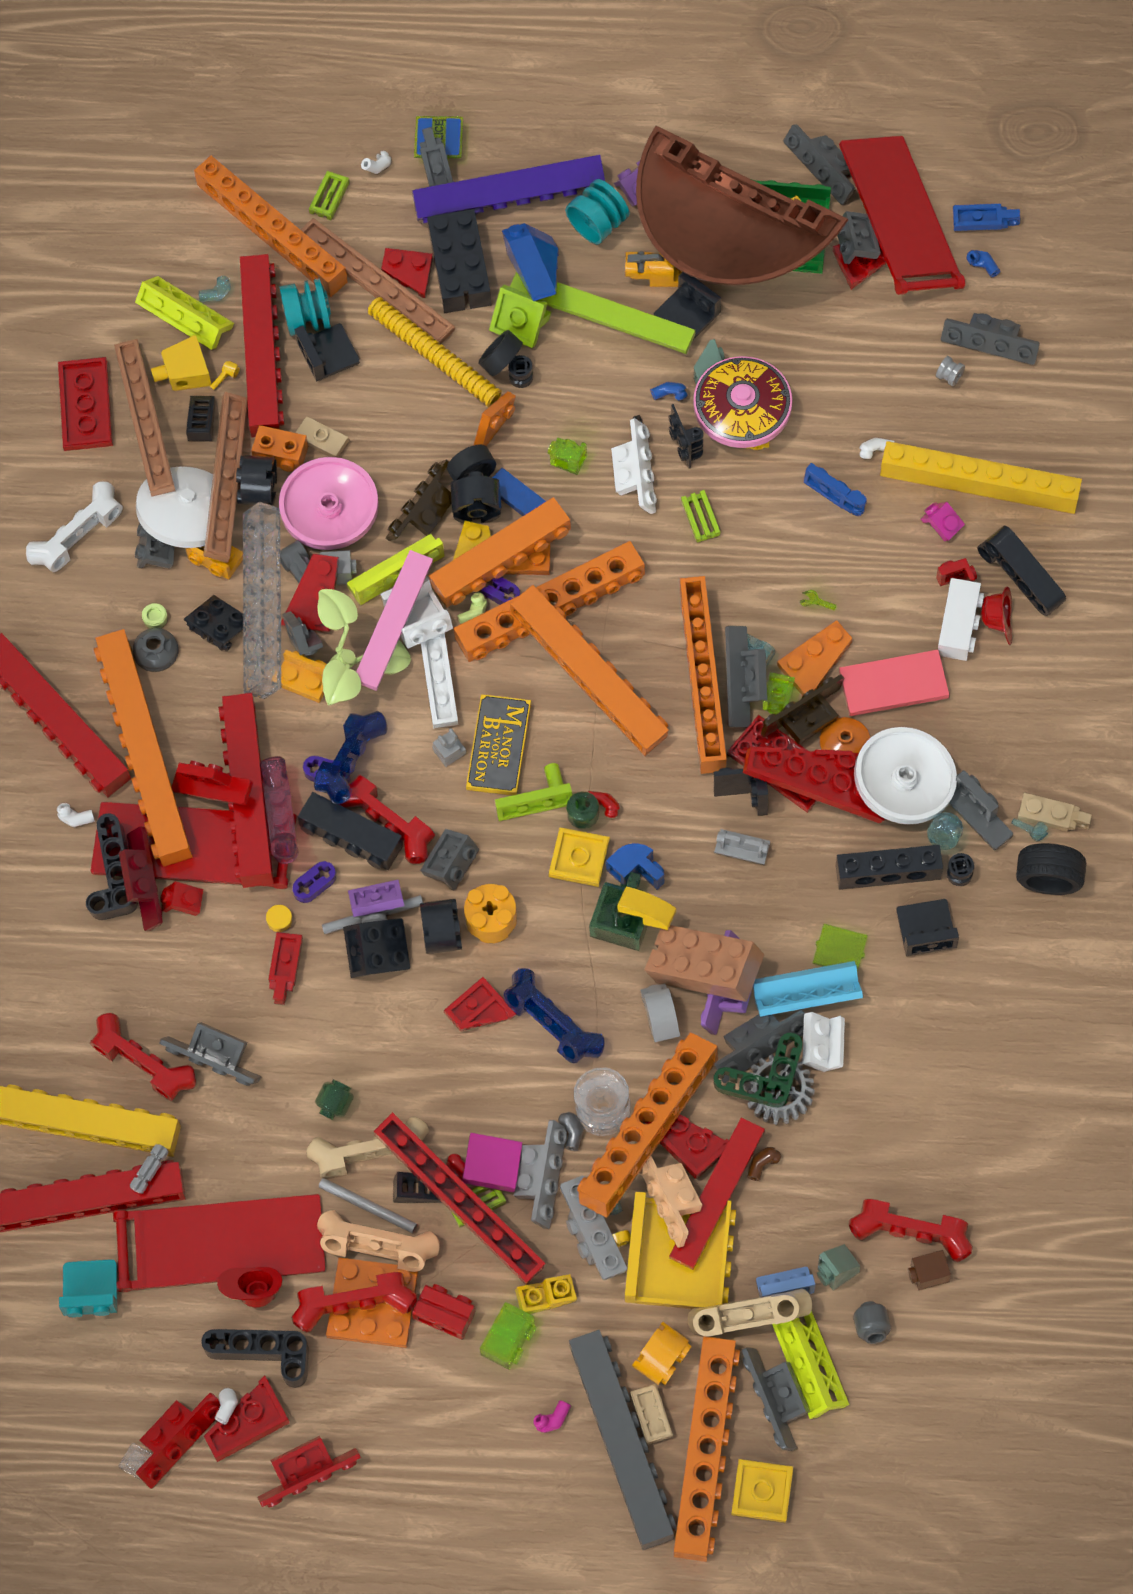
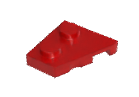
[381,248,433,298]

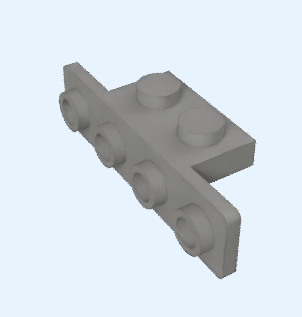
[513,1120,567,1229]
[560,1176,627,1280]

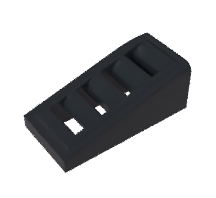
[186,396,215,441]
[393,1172,442,1203]

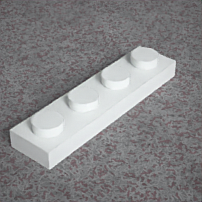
[421,633,458,729]

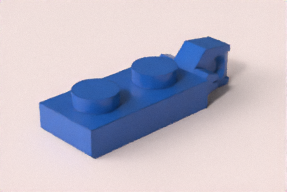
[953,204,1020,231]

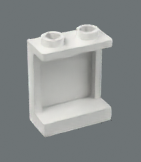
[381,577,453,648]

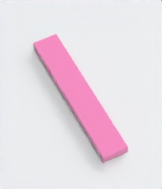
[356,550,433,691]

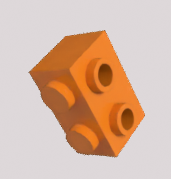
[251,425,309,472]

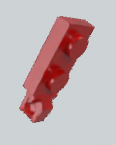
[268,932,303,1005]

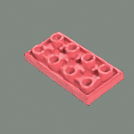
[839,650,949,716]

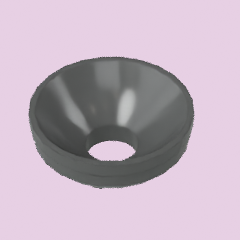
[133,628,179,672]

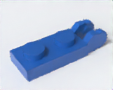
[804,463,867,516]

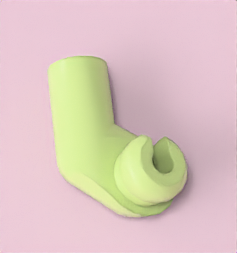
[457,593,487,624]

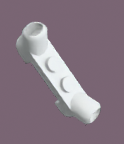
[26,481,123,572]

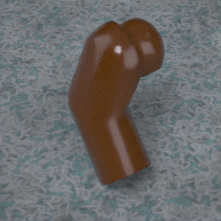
[747,1147,781,1181]

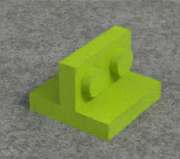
[489,285,551,348]

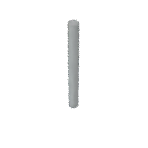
[322,895,423,934]
[319,1178,417,1234]

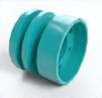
[565,179,630,244]
[279,278,331,336]

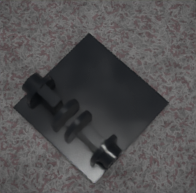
[668,404,704,469]
[184,595,253,651]

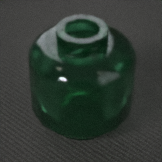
[566,791,600,829]
[315,1079,354,1120]

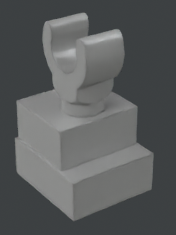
[432,728,467,767]

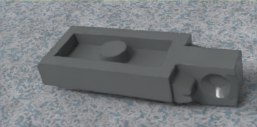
[420,127,453,187]

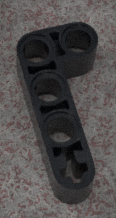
[977,525,1066,616]
[86,813,138,920]
[201,1329,309,1388]

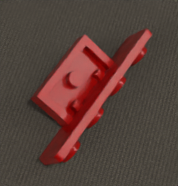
[172,760,253,805]
[136,1393,220,1489]
[257,1436,361,1507]

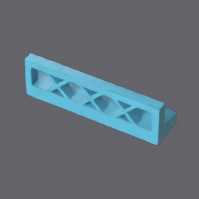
[753,961,863,1017]

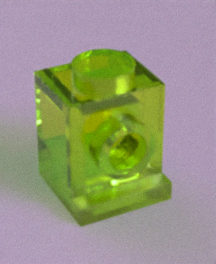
[548,438,587,475]
[763,672,795,715]

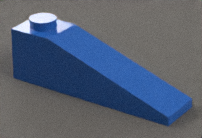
[502,223,559,301]

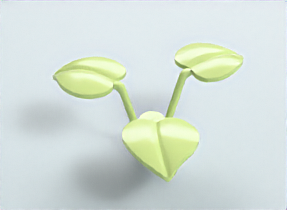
[317,589,411,705]

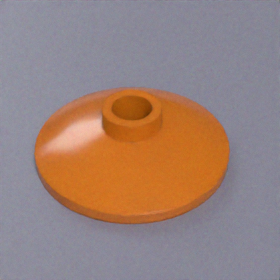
[820,717,870,753]

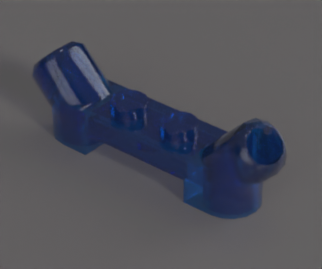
[314,711,388,804]
[503,968,605,1064]

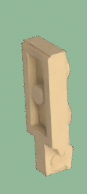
[1018,793,1092,832]

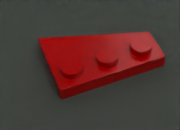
[833,243,886,290]
[280,554,339,632]
[643,1114,729,1179]
[204,1375,290,1462]

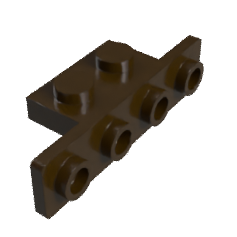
[386,459,452,541]
[760,674,844,745]

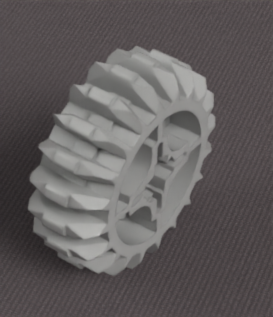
[743,1054,815,1125]

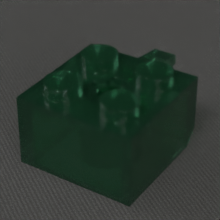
[589,872,648,951]

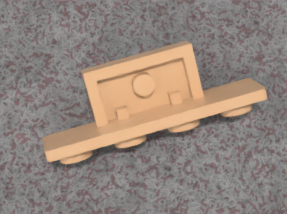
[639,1156,702,1248]

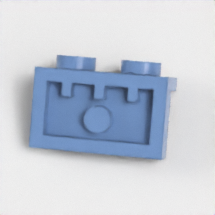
[756,1267,815,1297]

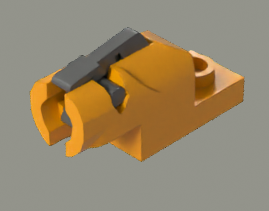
[625,251,698,287]

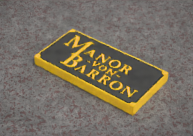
[466,694,531,796]

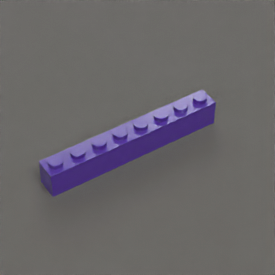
[412,155,605,224]

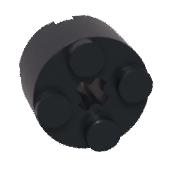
[236,455,277,506]
[450,471,502,523]
[420,899,462,954]

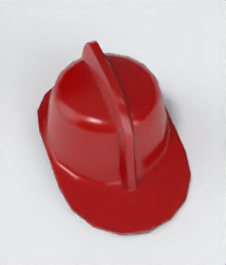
[981,586,1012,646]
[217,1267,283,1308]

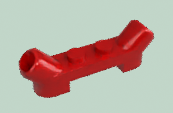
[334,775,435,864]
[90,1013,196,1101]
[848,1199,973,1262]
[291,1272,417,1333]

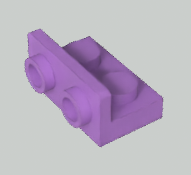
[348,880,404,917]

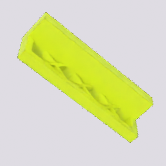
[135,276,234,350]
[347,534,445,606]
[772,1311,849,1419]

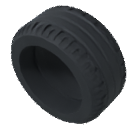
[1016,843,1087,895]

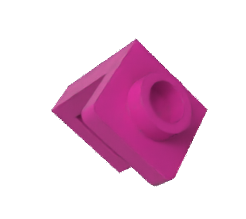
[920,502,965,541]

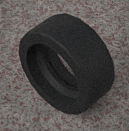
[478,330,523,376]
[447,444,497,481]

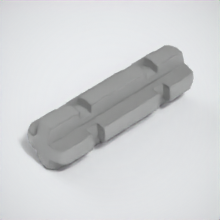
[130,1144,168,1193]

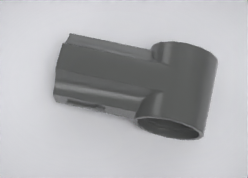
[276,540,310,583]

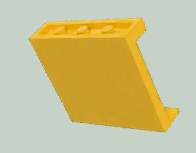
[625,1192,736,1309]

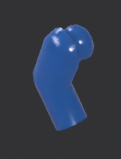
[966,250,1000,277]
[650,382,688,400]

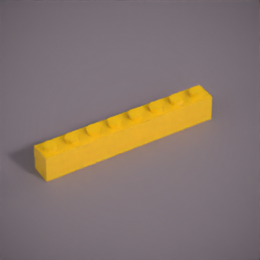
[880,441,1082,514]
[0,1084,181,1157]

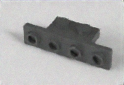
[783,124,855,205]
[941,313,1040,365]
[725,626,767,727]
[949,770,1013,850]
[715,1010,805,1083]
[159,1022,261,1086]
[742,1347,810,1451]

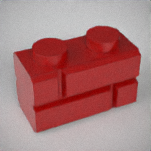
[412,1284,476,1340]

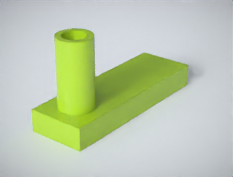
[495,763,573,821]

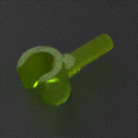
[800,590,836,610]

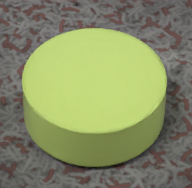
[142,603,168,628]

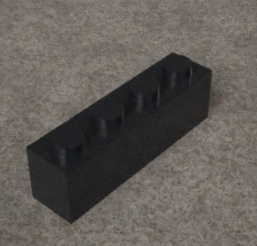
[297,792,403,870]

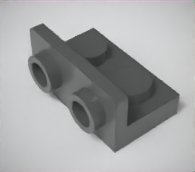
[838,211,881,264]
[135,523,175,569]
[282,611,324,655]
[420,829,479,890]

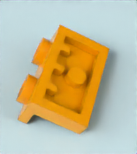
[185,545,245,580]
[274,650,327,703]

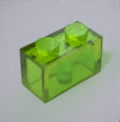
[480,1302,537,1370]

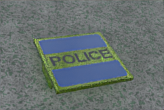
[414,116,463,160]

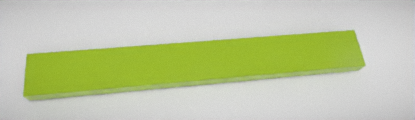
[510,272,696,354]

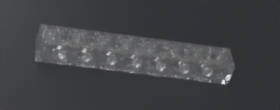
[243,502,281,699]

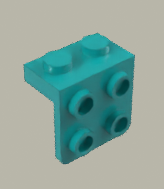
[59,1259,117,1318]

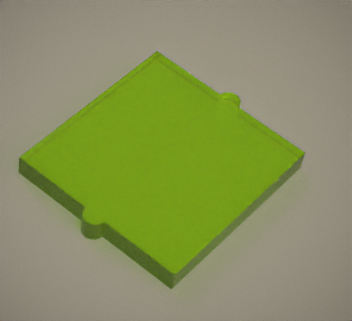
[812,924,868,972]

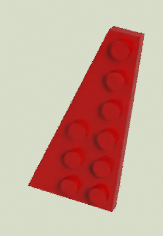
[743,747,885,824]

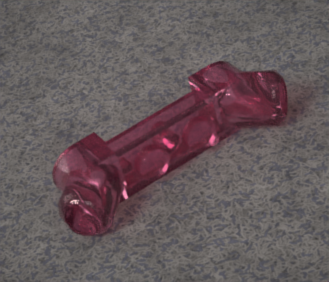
[260,756,299,864]

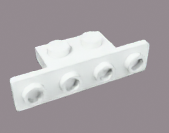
[611,418,657,514]

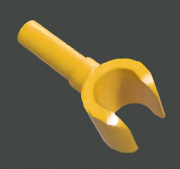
[210,361,240,390]

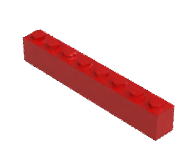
[240,254,285,438]
[0,633,131,798]
[218,693,274,888]
[374,1112,546,1285]
[0,1160,186,1233]

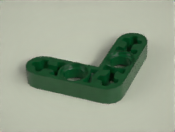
[713,1032,802,1108]

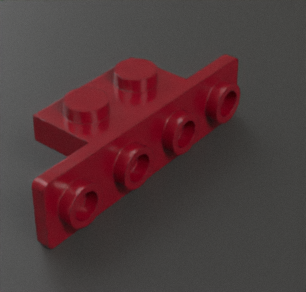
[119,826,163,931]

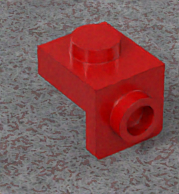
[936,558,977,586]
[160,881,204,916]

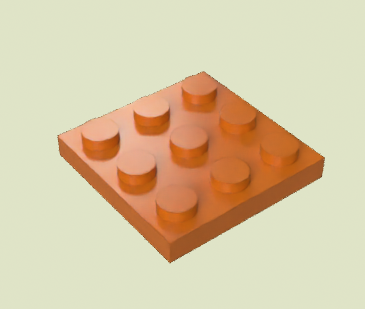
[326,1257,419,1348]

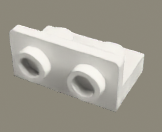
[802,1012,845,1072]

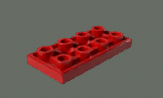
[727,715,817,813]

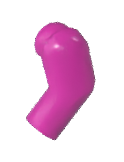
[533,1400,571,1433]

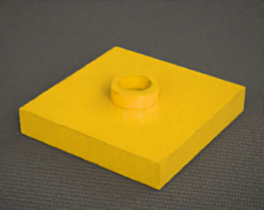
[548,827,610,887]
[731,1459,793,1523]

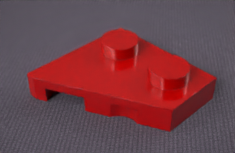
[443,977,516,1031]

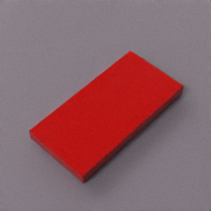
[58,357,113,451]

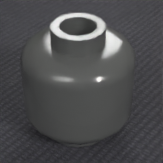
[853,1301,891,1344]

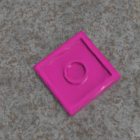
[462,1133,522,1192]

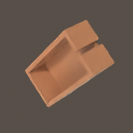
[645,925,764,1002]

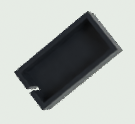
[427,209,492,314]

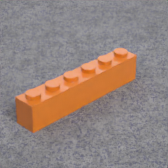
[429,497,571,608]

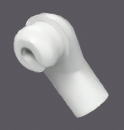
[361,151,391,174]
[859,438,894,459]
[57,803,95,827]
[215,1388,238,1424]

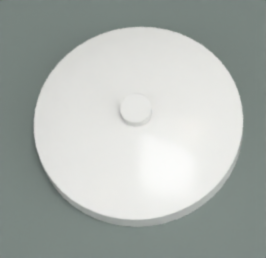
[136,467,213,548]
[854,727,957,824]

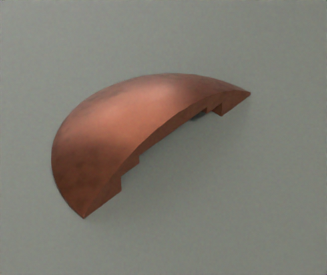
[636,126,848,285]

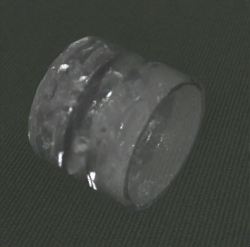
[574,1067,631,1136]

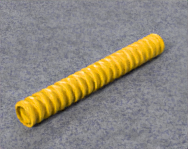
[368,297,502,407]

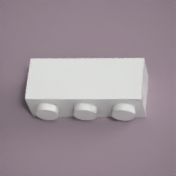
[938,578,984,661]

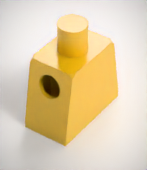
[151,335,211,391]

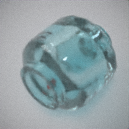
[927,812,963,850]

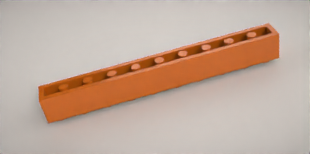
[93,629,193,867]

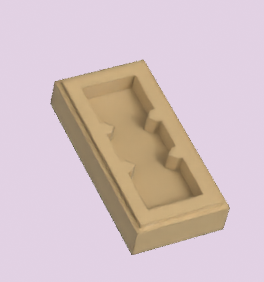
[296,416,349,458]
[630,1384,673,1445]

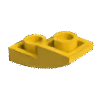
[617,886,676,930]
[515,1274,577,1316]

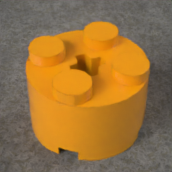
[464,884,517,943]
[632,1322,692,1385]

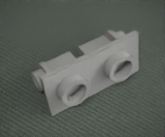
[714,829,770,865]

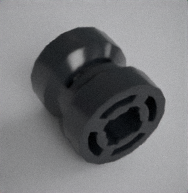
[508,355,533,388]
[947,853,974,886]

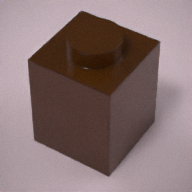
[908,1250,951,1291]

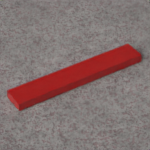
[669,1117,765,1270]

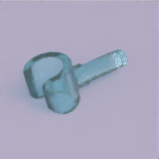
[1011,818,1048,841]

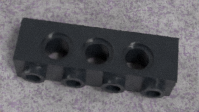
[836,844,943,890]

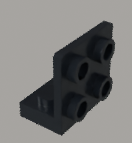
[654,272,721,340]
[294,323,360,382]
[713,768,768,816]
[896,899,959,957]
[343,918,410,978]

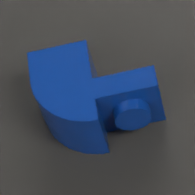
[606,843,664,890]

